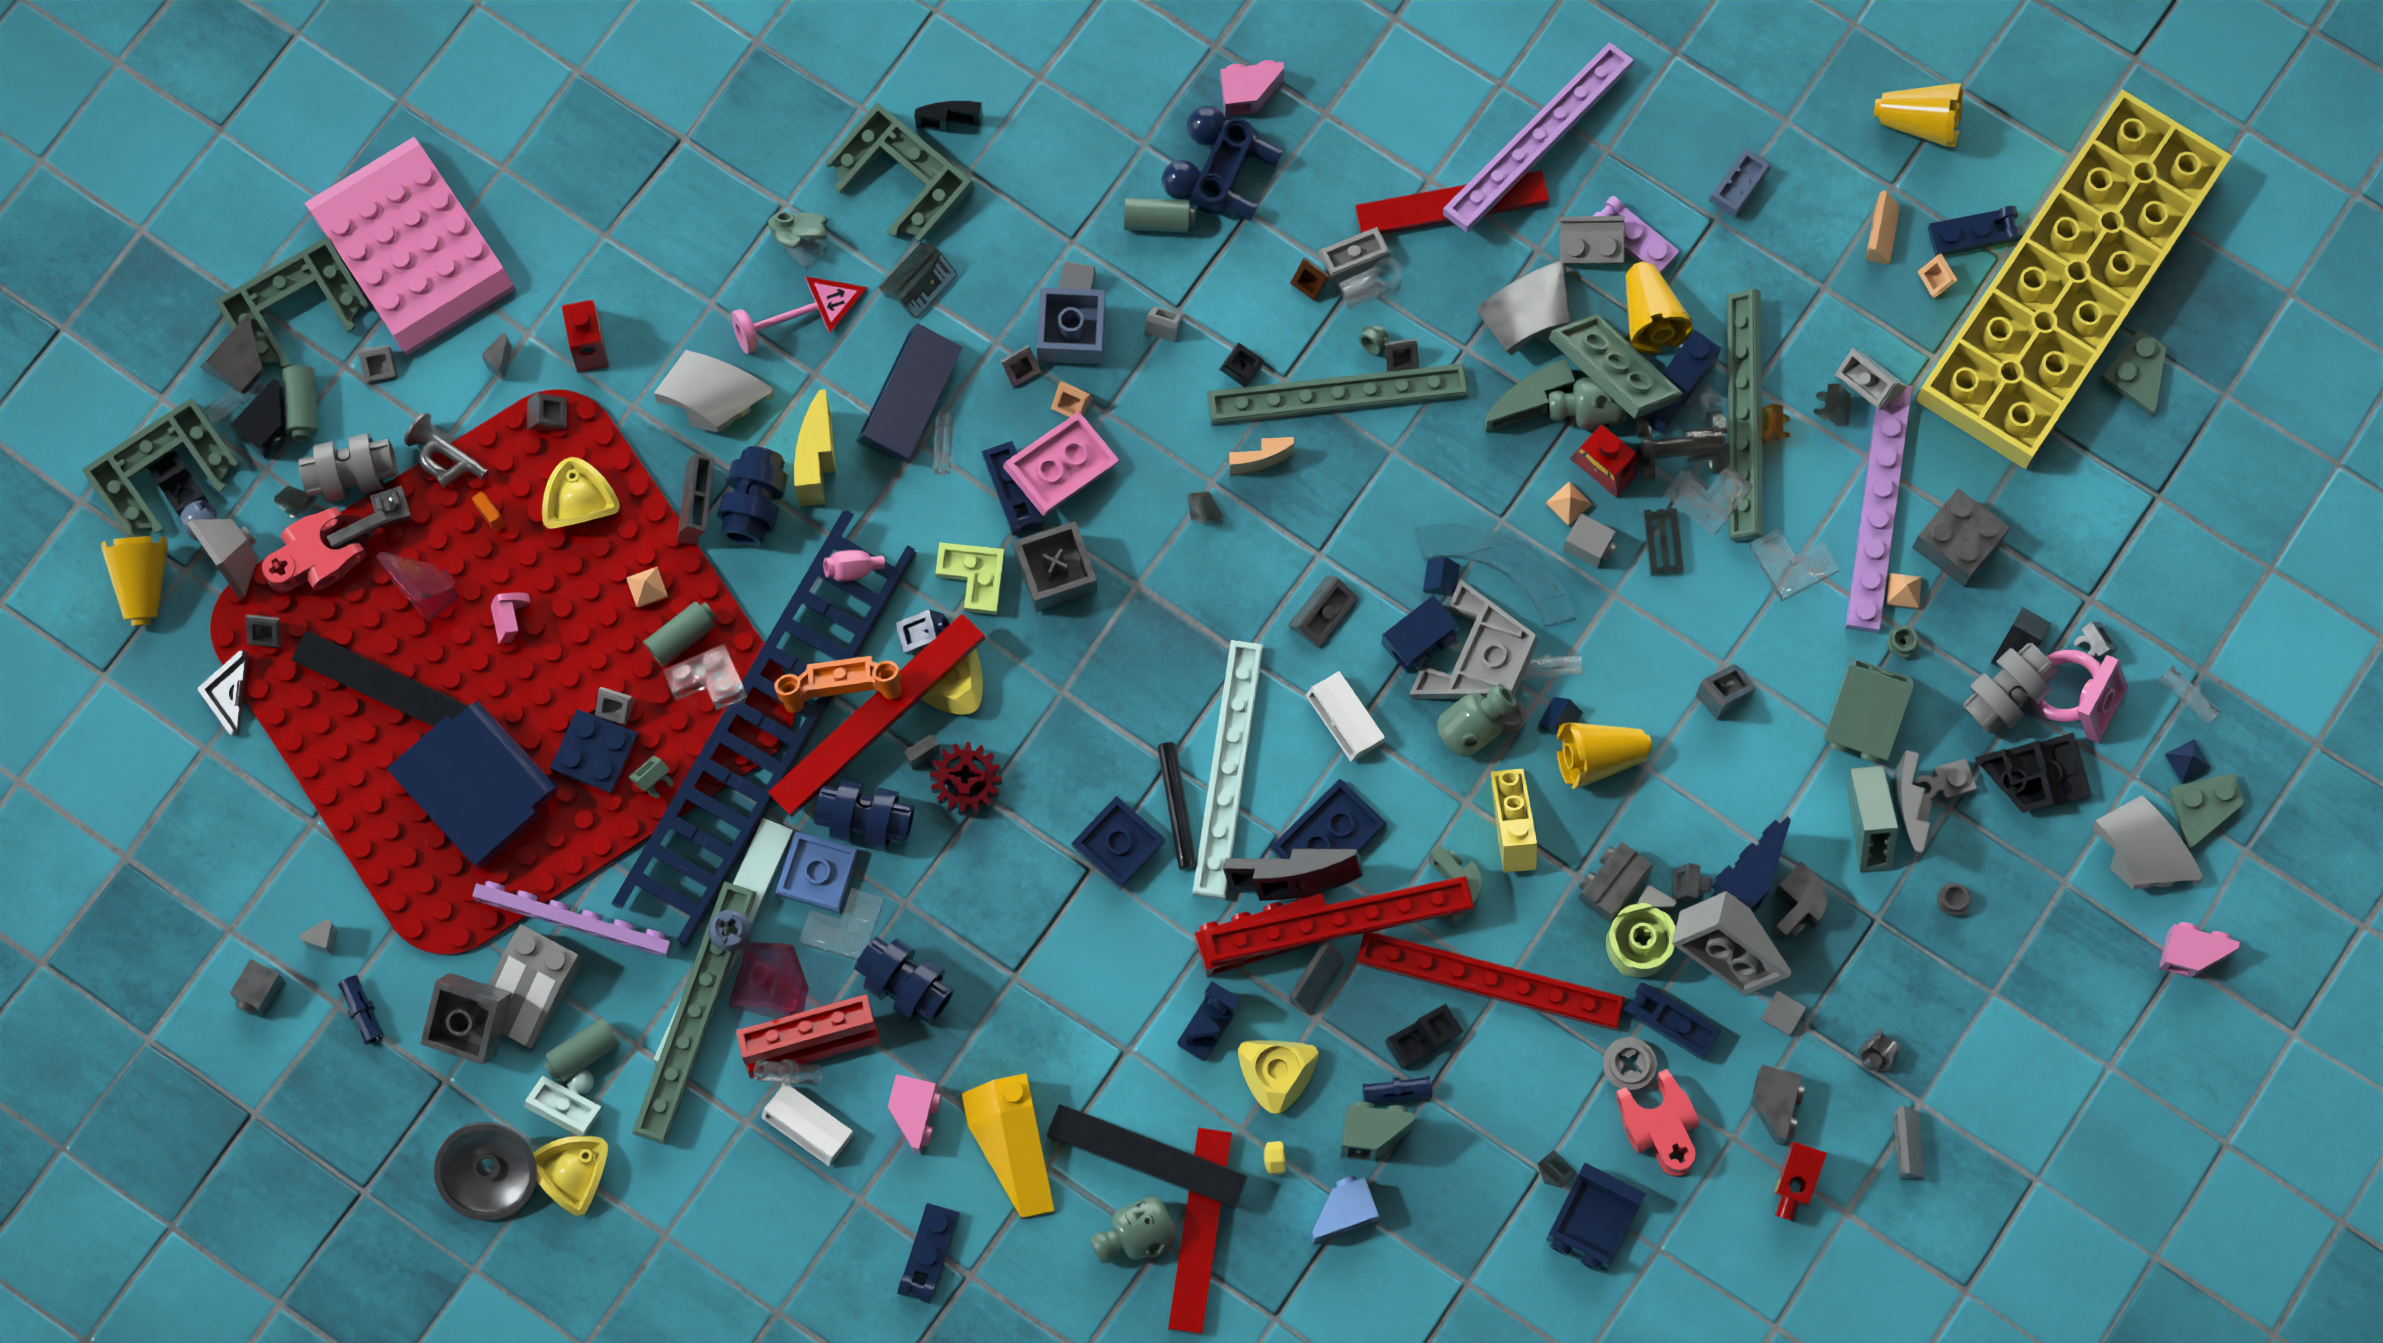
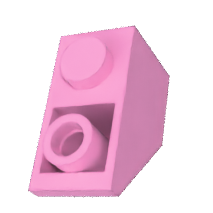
[1220,60,1284,117]
[2159,922,2240,978]
[888,1074,942,1155]

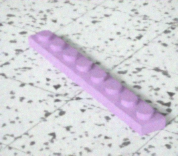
[1443,42,1634,233]
[1845,385,1912,634]

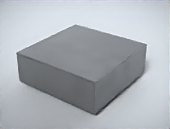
[905,735,940,770]

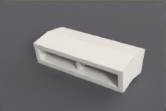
[1305,671,1385,762]
[761,1083,854,1166]

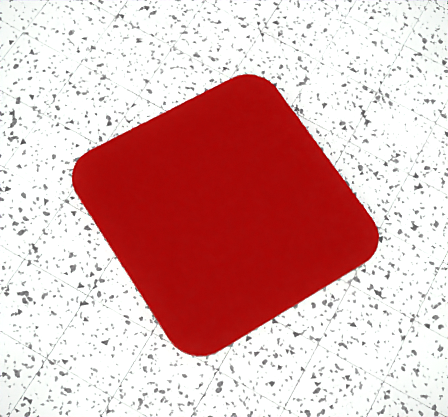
[210,389,795,955]

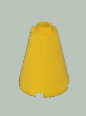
[1874,83,1963,148]
[1625,262,1693,354]
[101,536,168,626]
[1556,722,1652,789]

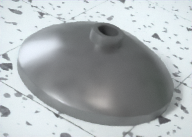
[434,1122,537,1220]

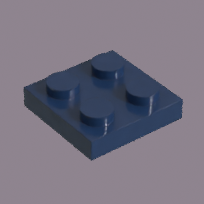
[550,709,639,795]
[1071,796,1166,890]

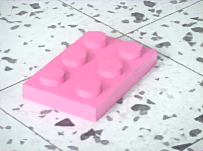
[1003,411,1120,517]

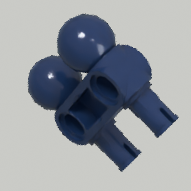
[1161,105,1283,221]

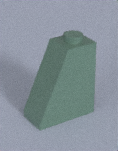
[1848,766,1898,872]

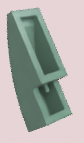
[1483,358,1575,432]

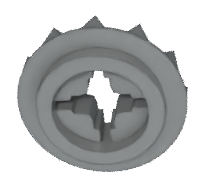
[1602,1037,1657,1091]

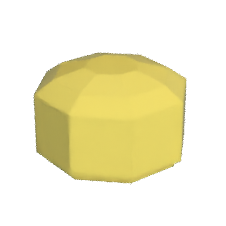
[1263,1141,1286,1176]

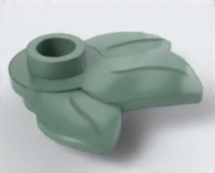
[768,212,827,249]

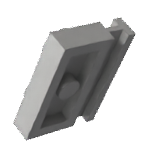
[1560,216,1625,264]

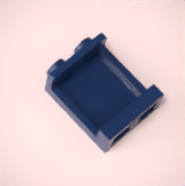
[1546,1163,1646,1272]

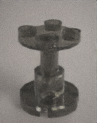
[1636,410,1730,483]

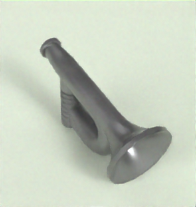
[404,412,490,489]

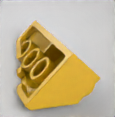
[961,1073,1055,1219]

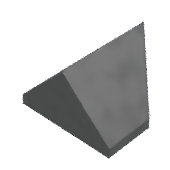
[200,314,265,395]

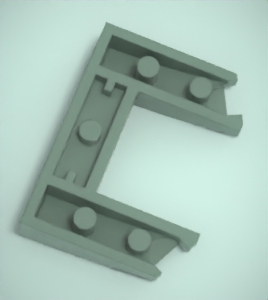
[825,103,975,243]
[214,237,369,368]
[82,397,239,537]

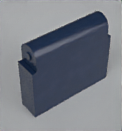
[387,701,558,871]

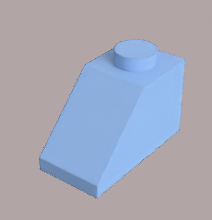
[1311,1176,1379,1244]

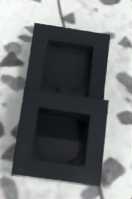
[914,101,983,133]
[148,451,209,517]
[1385,1003,1464,1070]

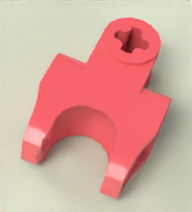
[262,507,366,593]
[1615,1069,1700,1177]

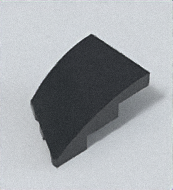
[1975,733,2093,813]

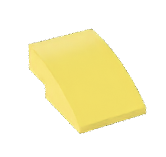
[794,389,836,506]

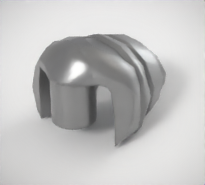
[1858,1028,1902,1071]

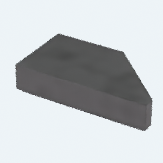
[327,510,387,550]

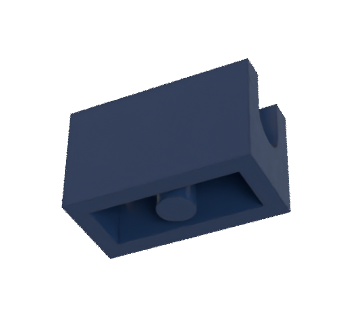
[1381,595,1458,673]

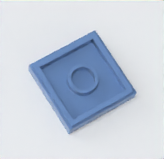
[775,831,860,914]

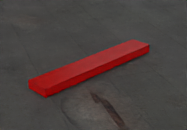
[1355,171,1549,235]
[1168,1127,1232,1335]

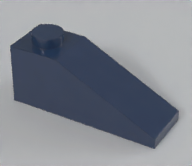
[1639,330,1721,434]

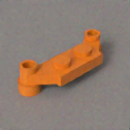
[774,656,902,713]

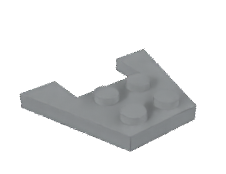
[1409,579,1539,699]

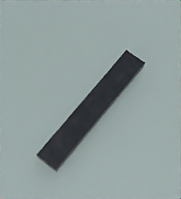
[291,631,468,727]
[1046,1104,1248,1209]

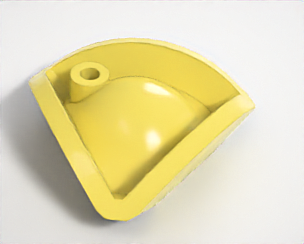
[542,457,620,529]
[921,649,983,715]
[1238,1040,1319,1114]
[534,1136,608,1216]

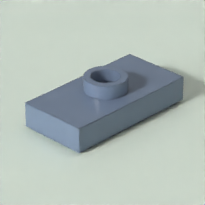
[1709,148,1772,218]

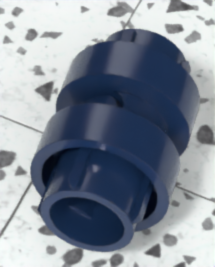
[717,446,788,546]
[814,780,915,850]
[854,937,954,1022]

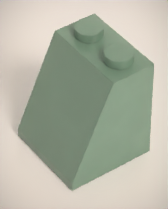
[1824,657,1914,763]

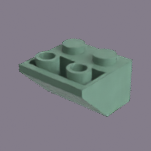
[1340,1101,1415,1162]

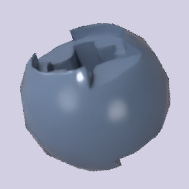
[180,500,218,541]
[709,909,751,951]

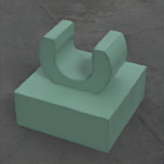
[629,755,673,798]

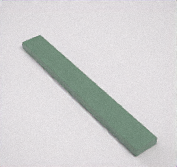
[1727,288,1764,542]
[1207,363,1468,425]
[632,881,756,1145]

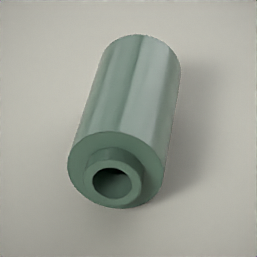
[1124,198,1196,232]
[282,365,318,441]
[643,601,717,668]
[543,1017,620,1083]

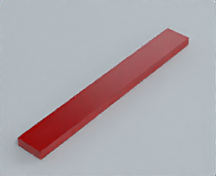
[768,613,986,818]
[1204,876,1474,965]
[1356,932,1625,1031]

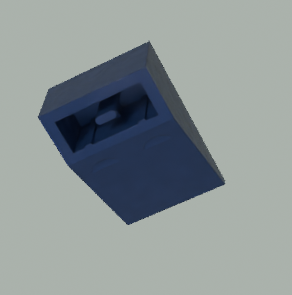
[1711,816,1791,913]

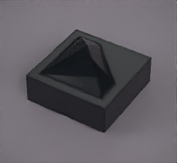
[1219,342,1265,387]

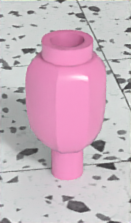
[823,550,885,582]

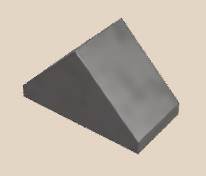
[1696,664,1756,720]

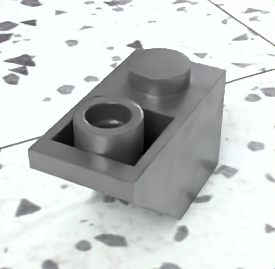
[1751,1064,1805,1145]

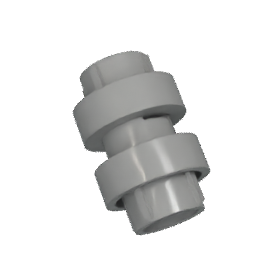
[298,433,399,502]
[1963,643,2058,734]

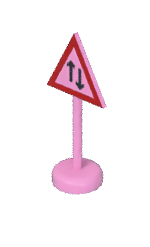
[731,276,867,354]

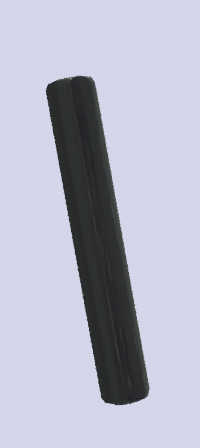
[1158,742,1196,870]

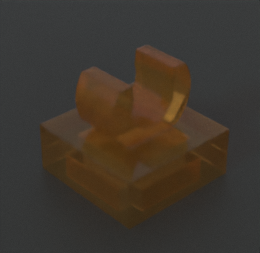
[1762,403,1790,445]

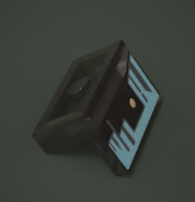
[879,242,957,318]

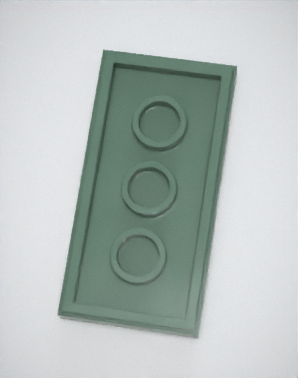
[1549,314,1683,419]

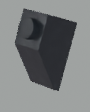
[230,378,287,459]

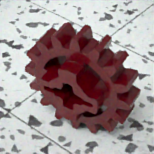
[930,742,1002,815]

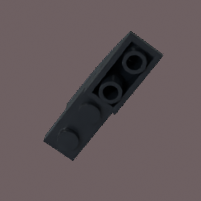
[1223,848,1363,901]

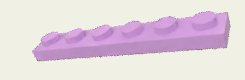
[472,881,671,958]

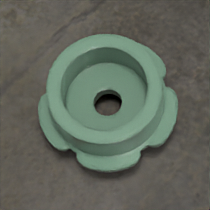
[1359,325,1389,355]
[1887,626,1919,658]

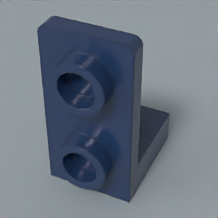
[1177,981,1241,1062]

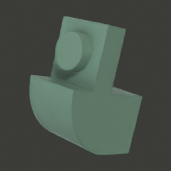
[1429,845,1481,927]

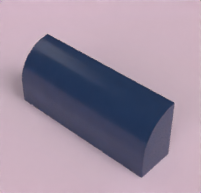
[856,323,963,460]

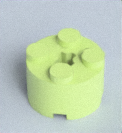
[1606,903,1676,978]

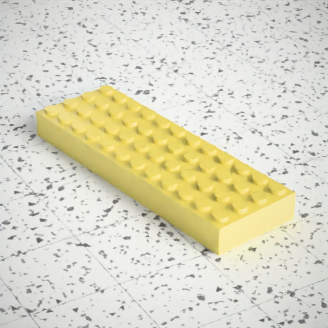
[1915,89,2232,469]

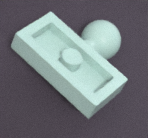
[524,1069,601,1136]

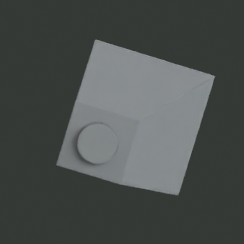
[187,519,258,600]

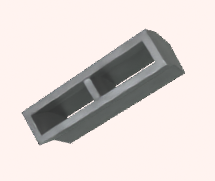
[677,453,714,545]

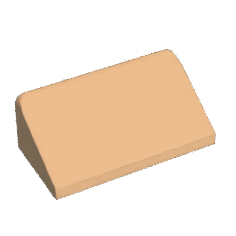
[1866,190,1900,264]

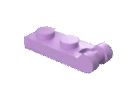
[1593,196,1679,274]

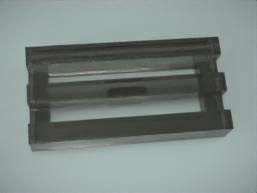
[1643,508,1684,576]

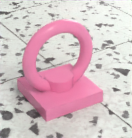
[2029,650,2128,743]

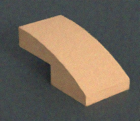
[1229,437,1294,475]

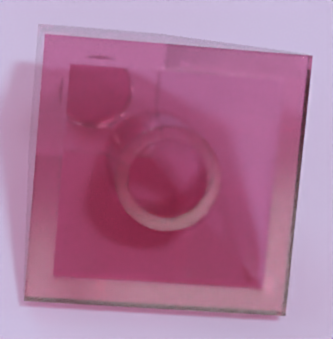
[376,552,459,622]
[728,942,809,1019]

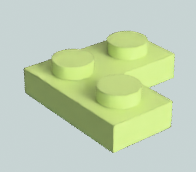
[935,542,1005,615]

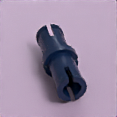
[338,975,385,1045]
[1363,1076,1432,1105]

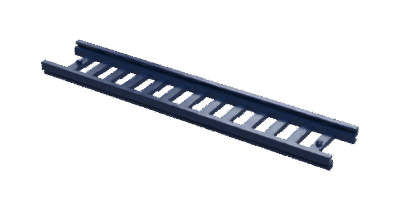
[611,510,917,947]

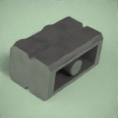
[1579,842,1653,923]

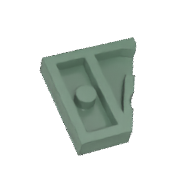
[2101,328,2167,416]
[2168,773,2244,850]

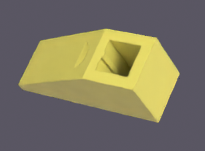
[1490,769,1537,872]

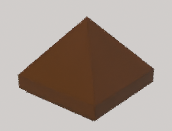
[1290,258,1330,301]

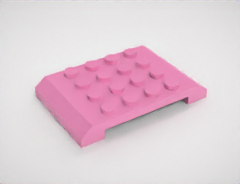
[305,137,516,357]

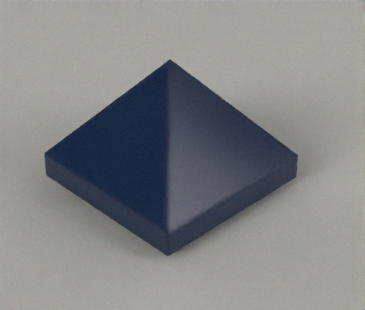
[2165,740,2211,783]

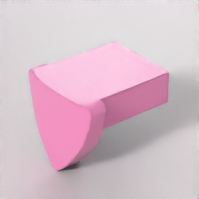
[491,592,531,644]

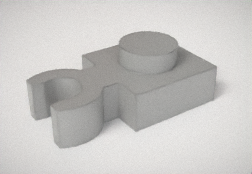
[1913,758,1977,801]

